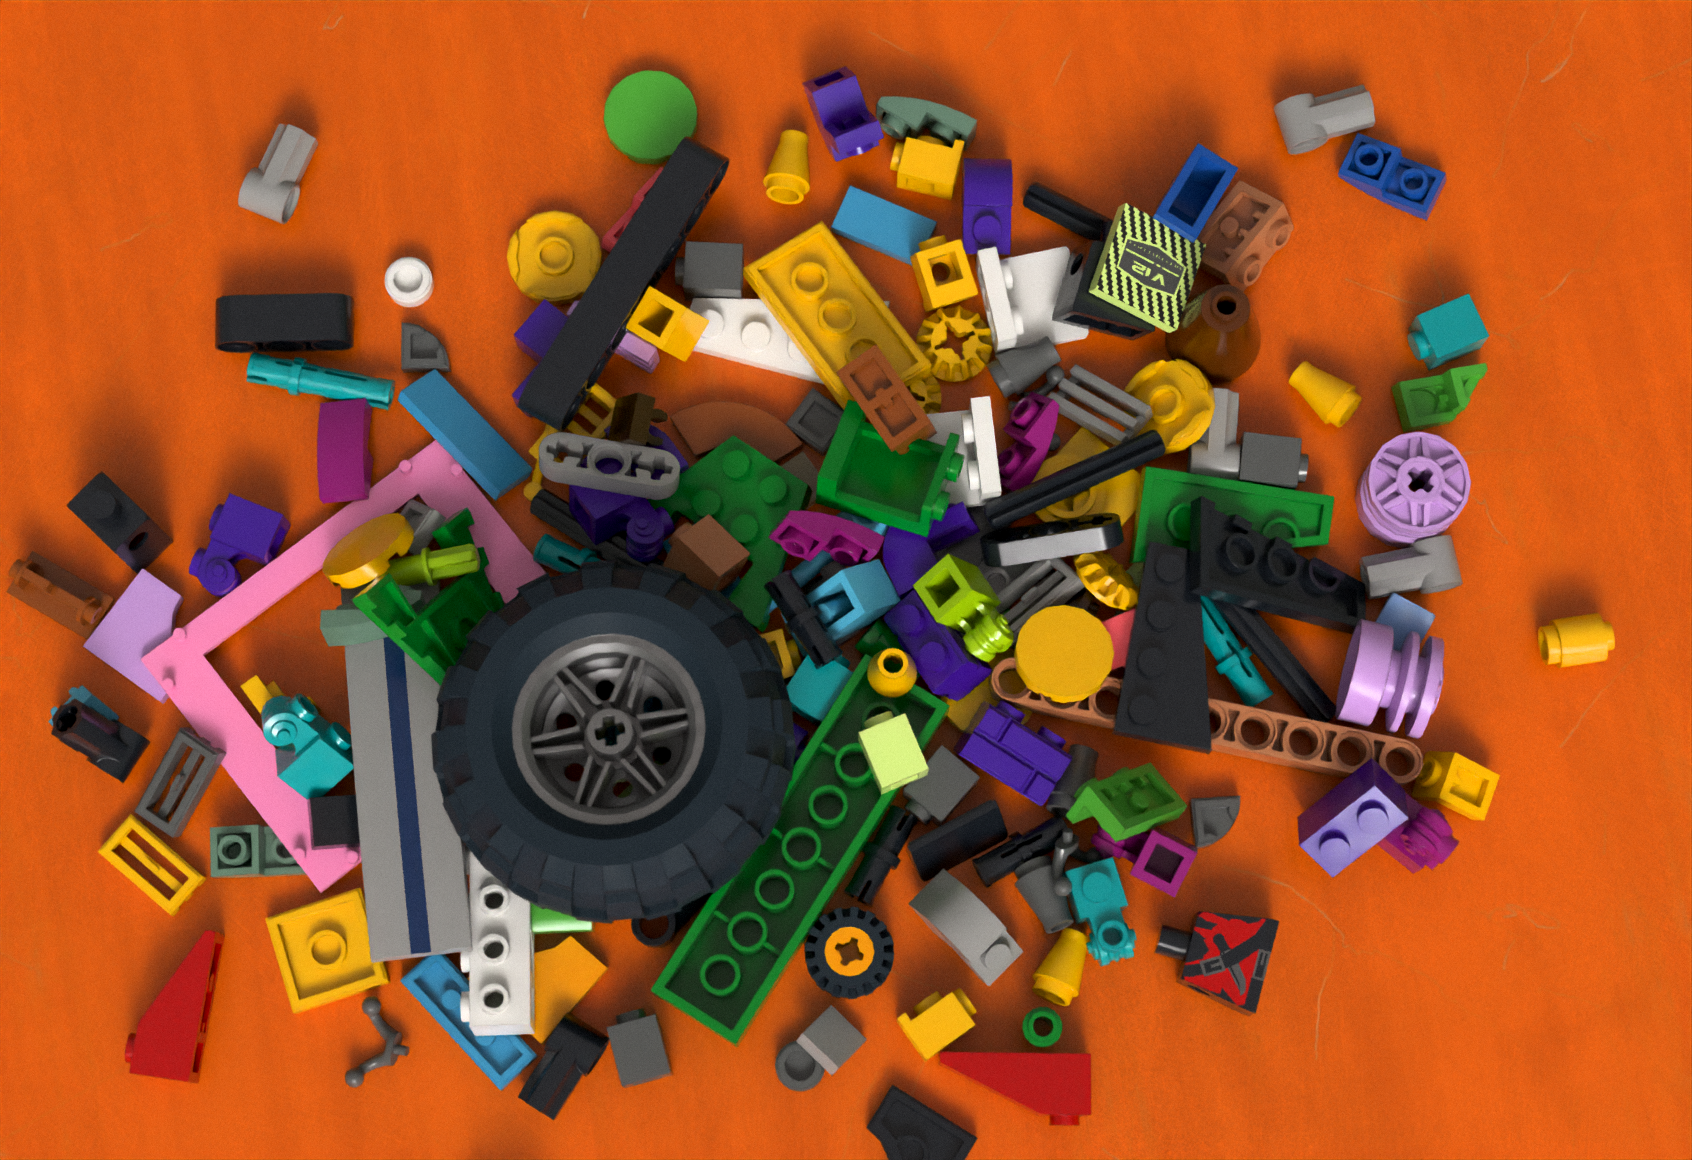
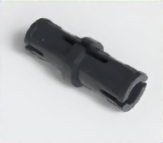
[763,569,843,670]
[844,805,919,907]
[972,813,1068,888]

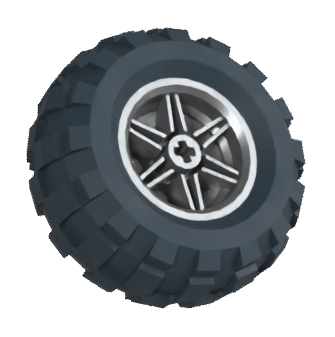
[431,560,796,924]

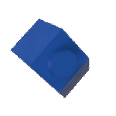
[1152,143,1238,243]

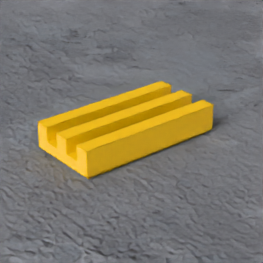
[97,814,206,916]

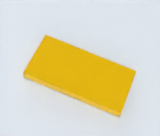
[743,221,932,410]

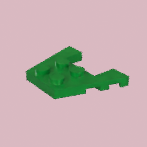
[619,435,813,633]
[352,508,505,686]

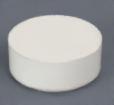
[384,257,434,307]

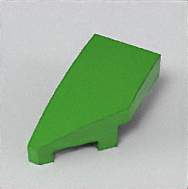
[1391,363,1488,433]

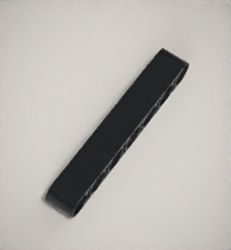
[518,136,730,432]

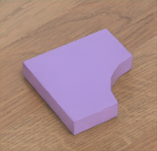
[83,568,184,704]

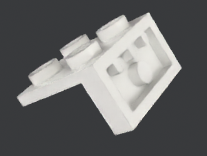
[975,246,1089,354]
[926,396,1001,507]

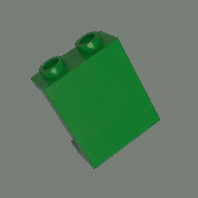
[815,399,965,537]

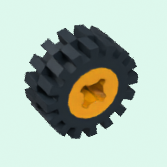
[804,907,894,999]

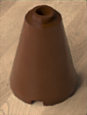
[1165,284,1261,385]

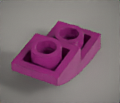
[997,392,1059,493]
[317,398,374,504]
[768,511,885,567]

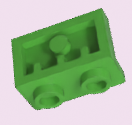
[1066,763,1187,842]

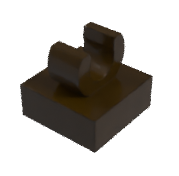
[608,392,668,448]

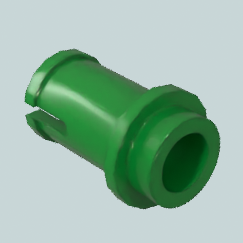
[1022,1007,1062,1047]

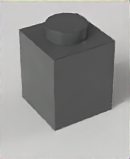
[675,241,744,301]
[1238,432,1308,490]
[903,745,980,827]
[606,1008,673,1088]

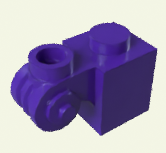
[569,460,675,562]
[189,493,291,598]

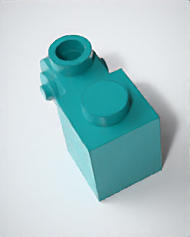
[261,693,354,800]
[1063,857,1137,967]

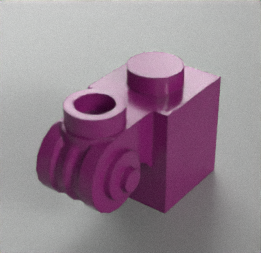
[1377,793,1460,874]
[1090,824,1197,897]

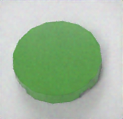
[604,70,698,164]

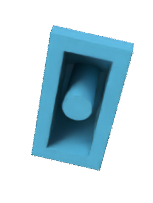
[781,559,901,657]

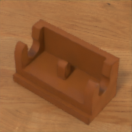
[836,344,937,455]

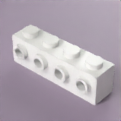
[460,845,535,1036]

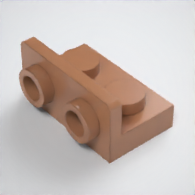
[1196,180,1294,291]

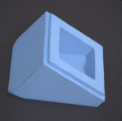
[1375,593,1436,651]

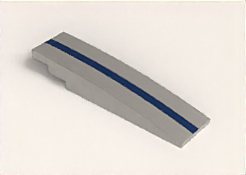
[341,576,473,963]

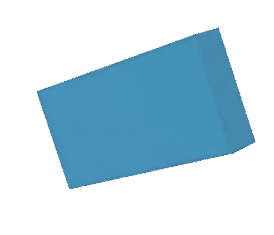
[831,185,937,266]

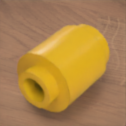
[1538,613,1615,668]

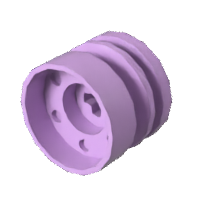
[1355,431,1471,549]
[1335,619,1444,739]

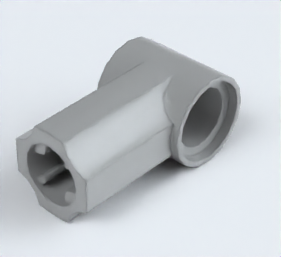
[1274,85,1375,154]
[238,123,318,224]
[1187,388,1240,481]
[1359,535,1463,600]

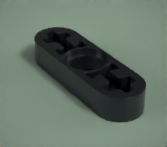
[980,513,1124,567]

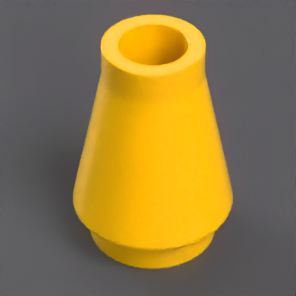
[763,130,810,204]
[1288,361,1362,428]
[867,648,917,697]
[1032,928,1090,1006]

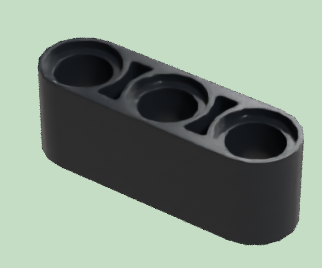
[215,293,354,353]

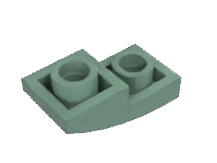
[876,96,977,151]
[320,585,426,647]
[210,824,307,878]

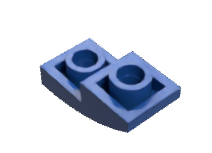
[1338,133,1447,221]

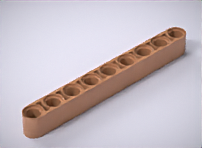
[989,658,1423,786]

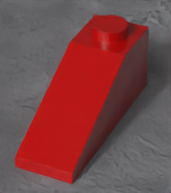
[125,930,225,1084]
[938,1052,1091,1126]

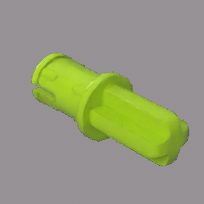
[381,544,480,586]

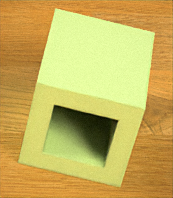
[858,711,929,794]

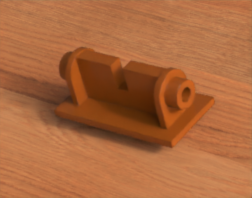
[6,551,115,640]

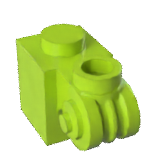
[913,554,1014,662]

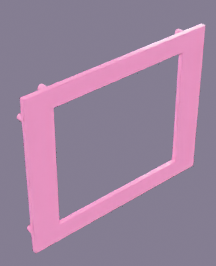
[141,440,546,893]

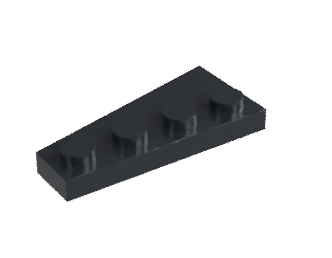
[1190,496,1366,634]
[1112,541,1212,754]

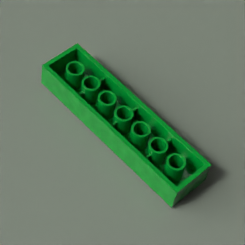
[651,654,950,1048]

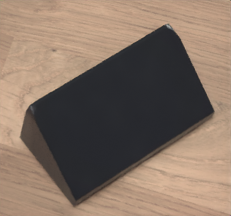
[906,799,1008,881]

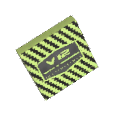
[1088,203,1206,333]

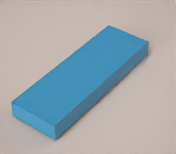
[397,369,533,501]
[400,954,538,1091]

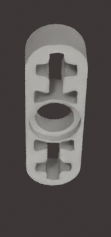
[539,432,680,500]

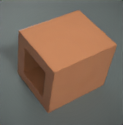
[663,514,750,592]

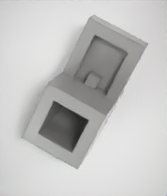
[908,869,1024,986]

